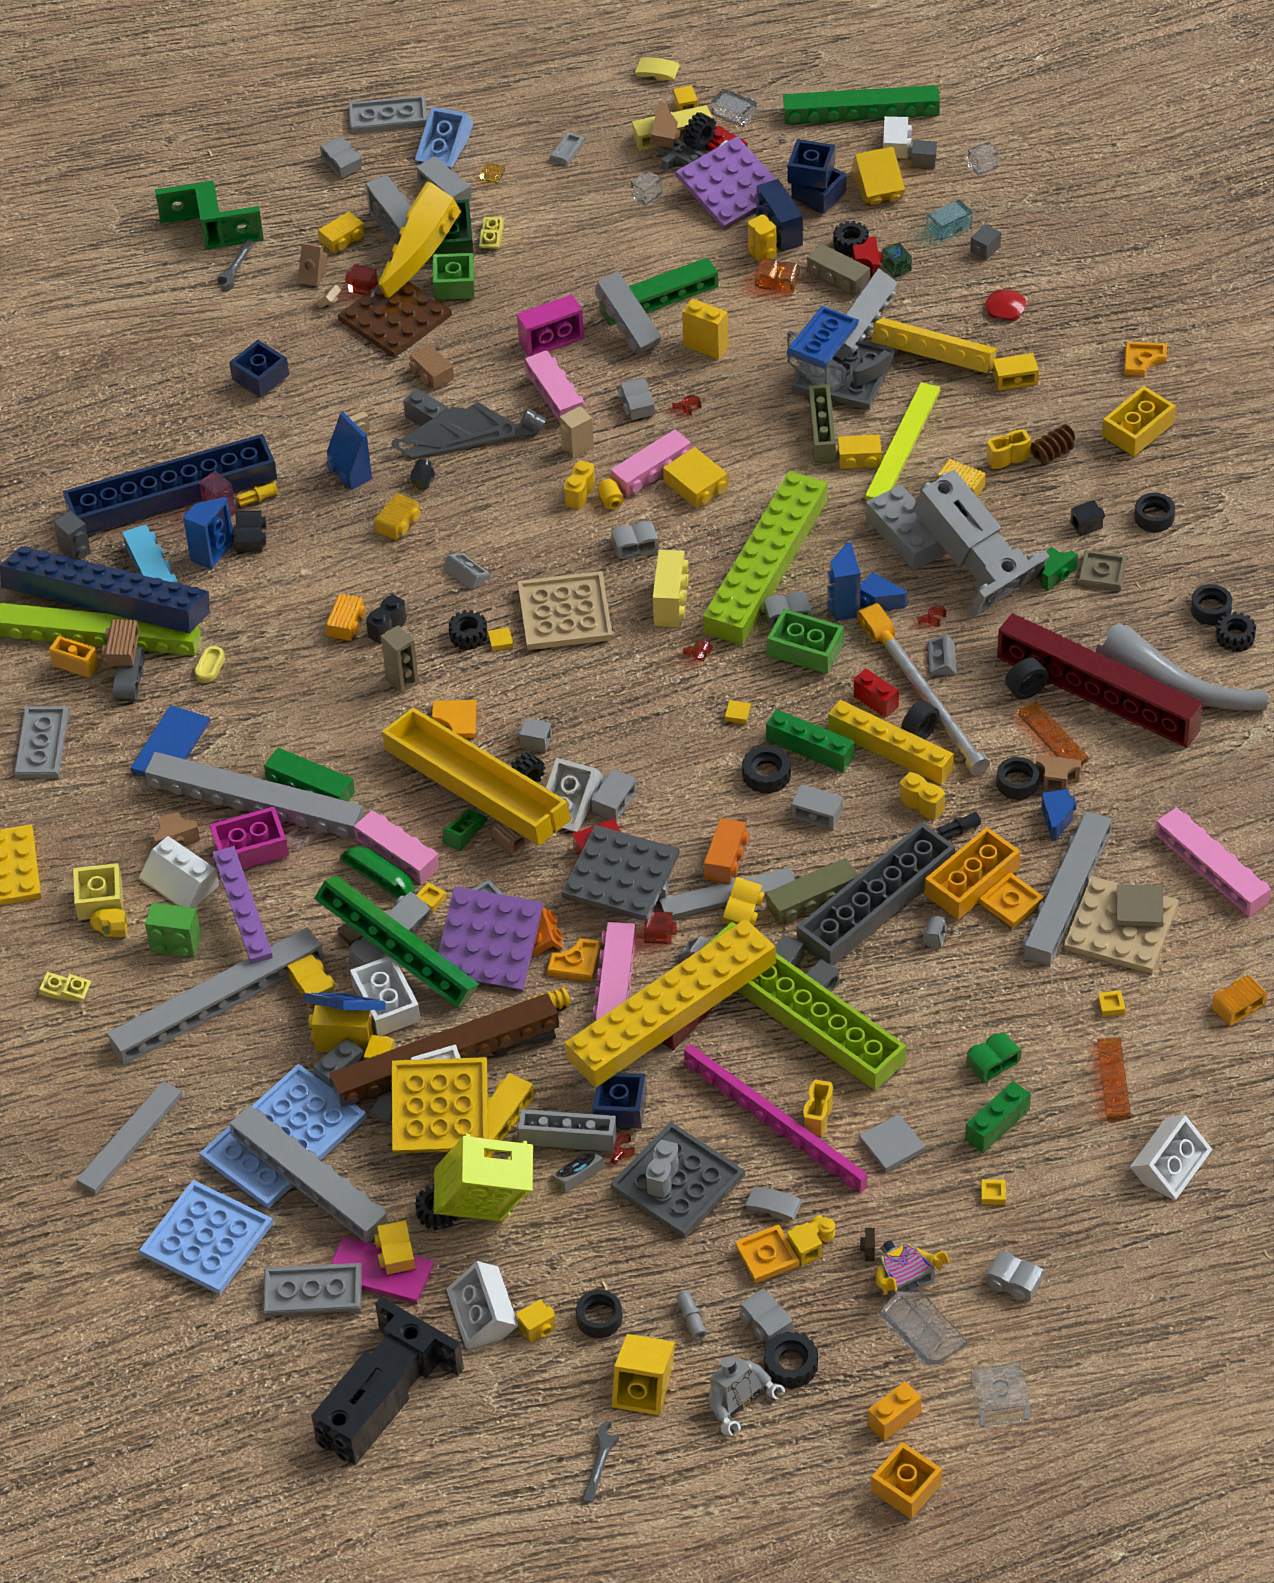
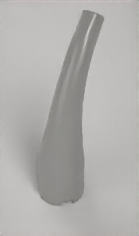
[1095,622,1268,710]

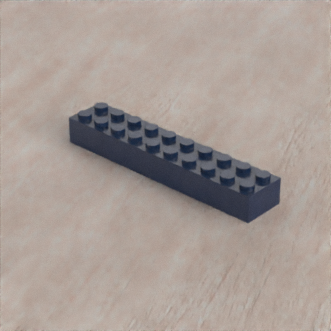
[63,434,277,534]
[0,546,210,633]

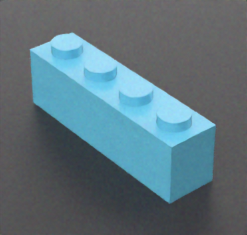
[122,524,177,582]

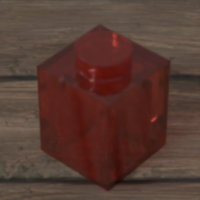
[345,264,378,295]
[644,911,677,944]

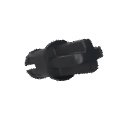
[936,812,981,839]

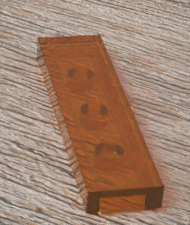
[1018,701,1089,765]
[1097,1038,1131,1120]

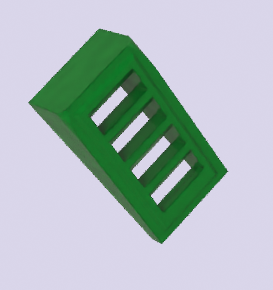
[442,808,487,851]

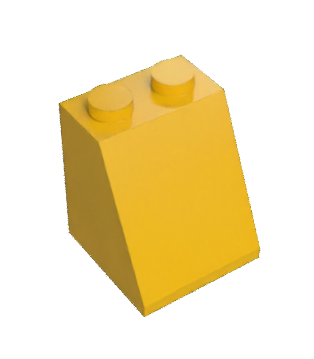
[851,147,905,205]
[612,1334,675,1416]

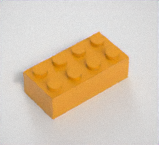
[925,827,1021,920]

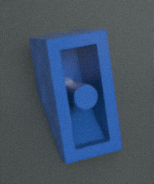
[860,572,907,610]
[1041,789,1076,841]

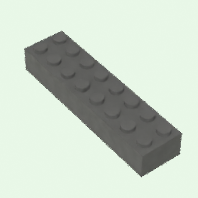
[797,823,956,965]

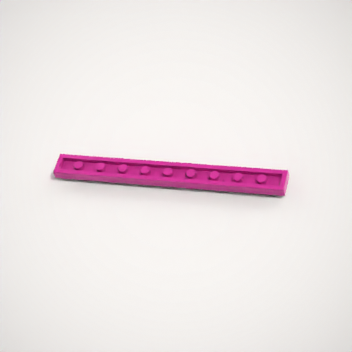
[684,1044,867,1193]

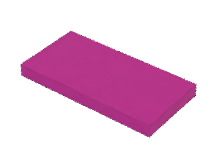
[331,1236,434,1304]

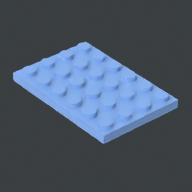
[200,1064,367,1209]

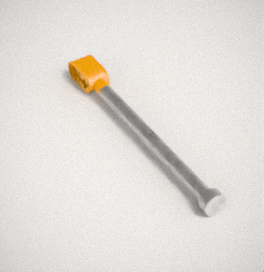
[857,603,990,775]

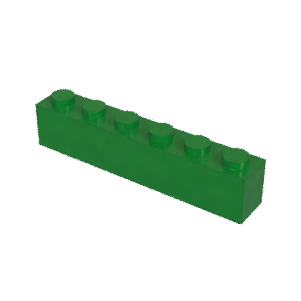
[599,257,719,326]

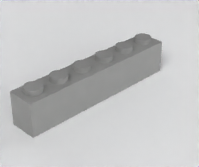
[835,269,898,361]

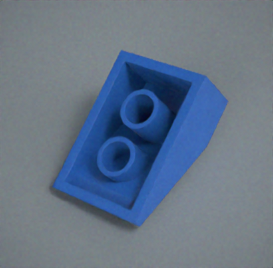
[326,412,372,490]

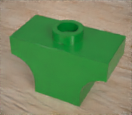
[1040,547,1078,591]

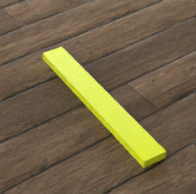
[865,382,940,501]

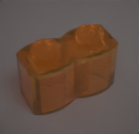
[755,258,800,293]

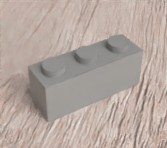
[416,156,472,202]

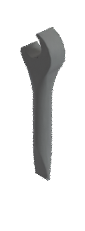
[217,240,254,292]
[583,1421,619,1502]

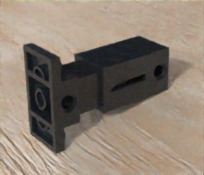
[311,1297,464,1465]

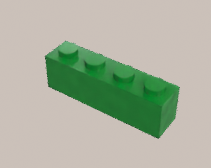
[766,709,854,773]
[264,748,355,801]

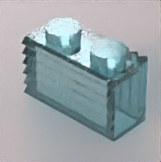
[926,199,973,241]

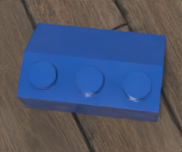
[183,497,235,569]
[827,542,860,621]

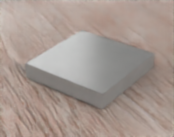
[859,1114,926,1173]

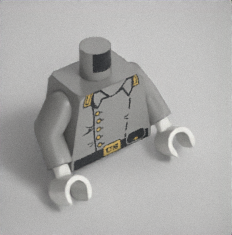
[708,1356,785,1436]

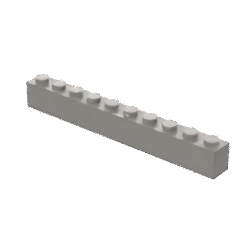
[145,752,364,839]
[107,927,324,1065]

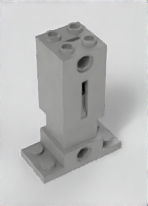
[912,469,1050,617]

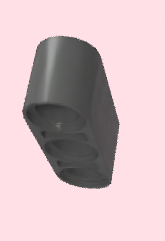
[113,647,144,700]

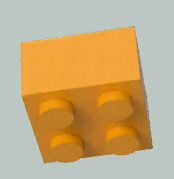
[871,1442,943,1519]

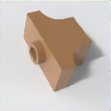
[298,242,327,286]
[1035,755,1081,792]
[153,812,200,846]

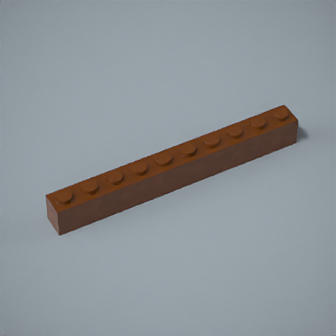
[329,993,559,1107]

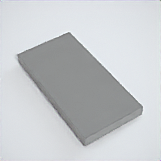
[348,95,427,134]
[14,706,69,778]
[263,1263,362,1316]

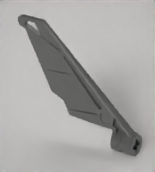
[391,402,546,459]

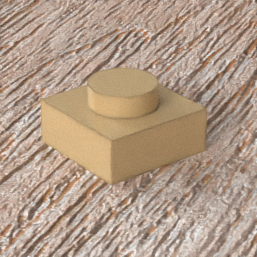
[315,284,341,308]
[349,411,370,432]

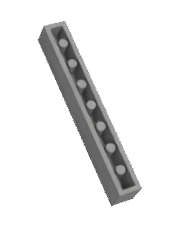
[1022,811,1112,967]
[230,1105,387,1244]

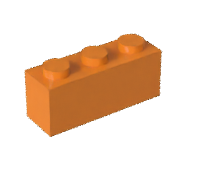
[704,818,749,884]

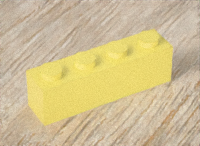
[632,105,712,151]

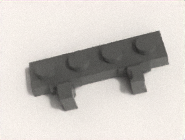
[658,141,705,171]

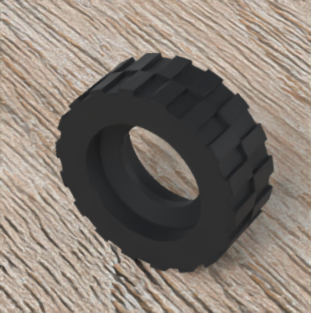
[742,745,791,794]
[764,1332,818,1389]

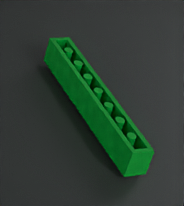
[783,85,940,124]
[314,875,479,1008]

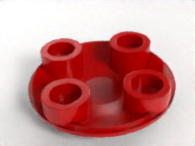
[986,290,1026,321]

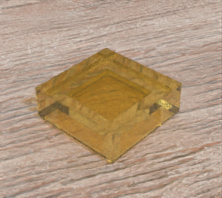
[480,162,505,184]

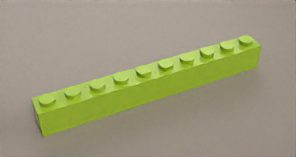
[0,603,201,656]

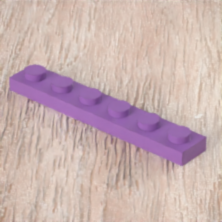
[213,846,273,964]

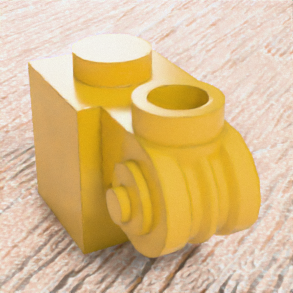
[787,1215,835,1267]

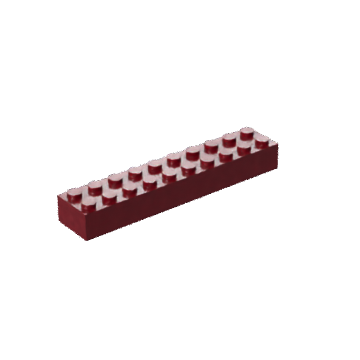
[997,613,1203,748]

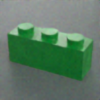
[965,1081,1031,1153]

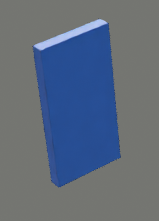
[786,306,859,369]
[131,705,210,777]
[302,993,386,1010]

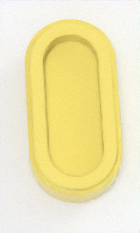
[195,646,225,683]

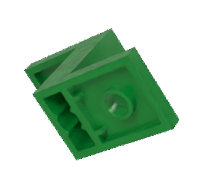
[155,180,264,250]

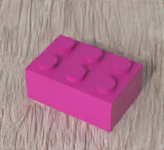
[517,295,584,357]
[210,807,289,869]

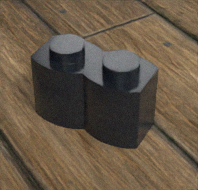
[236,510,267,553]
[366,594,407,644]

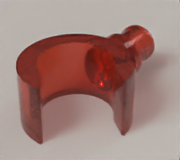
[672,395,701,416]
[917,605,947,627]
[683,640,713,661]
[610,1133,635,1164]

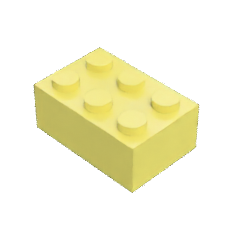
[653,550,689,627]

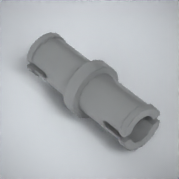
[675,1290,707,1340]

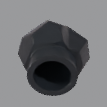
[410,459,435,490]

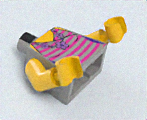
[876,1240,950,1301]

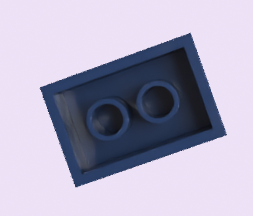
[755,179,803,252]

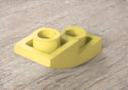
[635,58,680,81]
[479,217,504,249]
[39,972,91,1002]

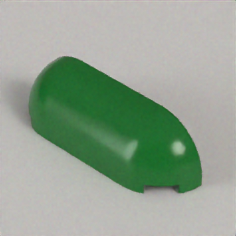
[340,846,415,899]

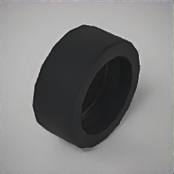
[1134,492,1175,532]
[1191,584,1233,625]
[1005,658,1049,699]
[901,700,939,740]
[996,757,1039,800]
[576,1289,623,1338]

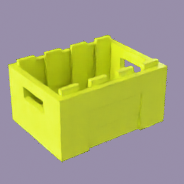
[434,1134,533,1222]

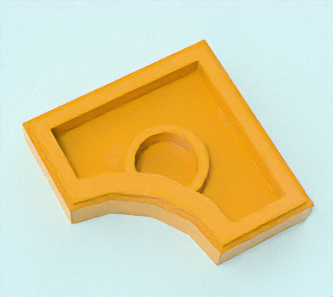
[1124,341,1167,377]
[432,700,477,738]
[547,938,602,982]

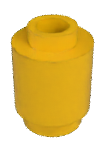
[598,478,624,510]

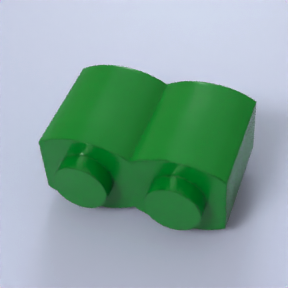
[966,1032,1021,1082]

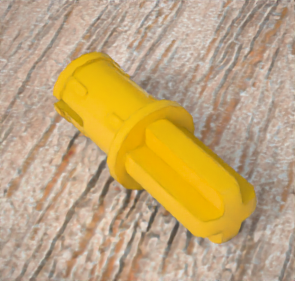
[236,482,278,507]

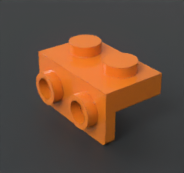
[532,906,564,957]

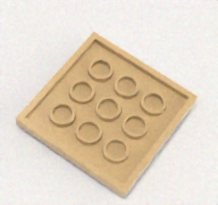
[518,571,613,650]
[1064,876,1179,974]

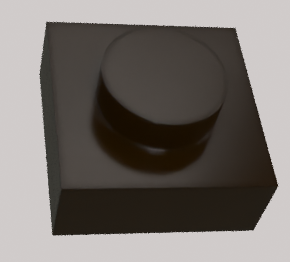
[860,1227,875,1261]

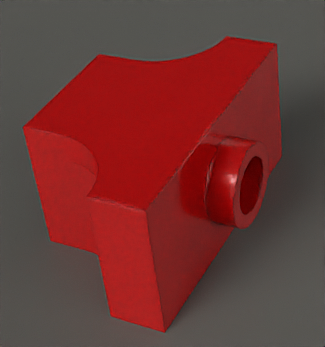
[853,236,883,277]

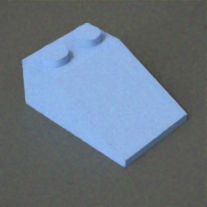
[415,107,474,168]

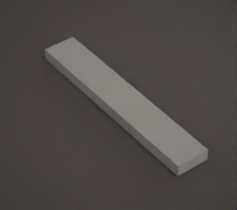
[659,867,795,921]
[76,1081,183,1194]

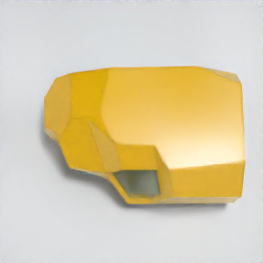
[90,908,128,938]

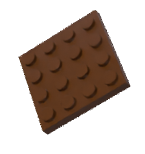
[338,281,452,358]

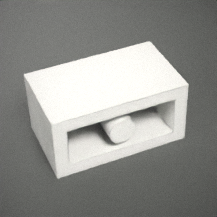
[883,117,912,158]

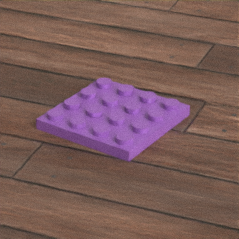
[675,137,776,230]
[438,886,544,991]

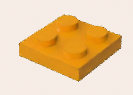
[979,872,1044,929]
[735,1224,799,1284]

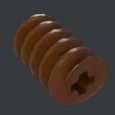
[1031,424,1075,465]

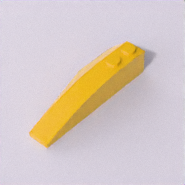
[378,182,461,298]

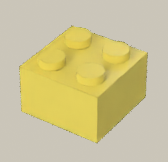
[73,863,123,920]

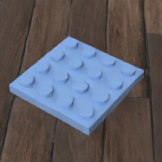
[139,1180,274,1295]

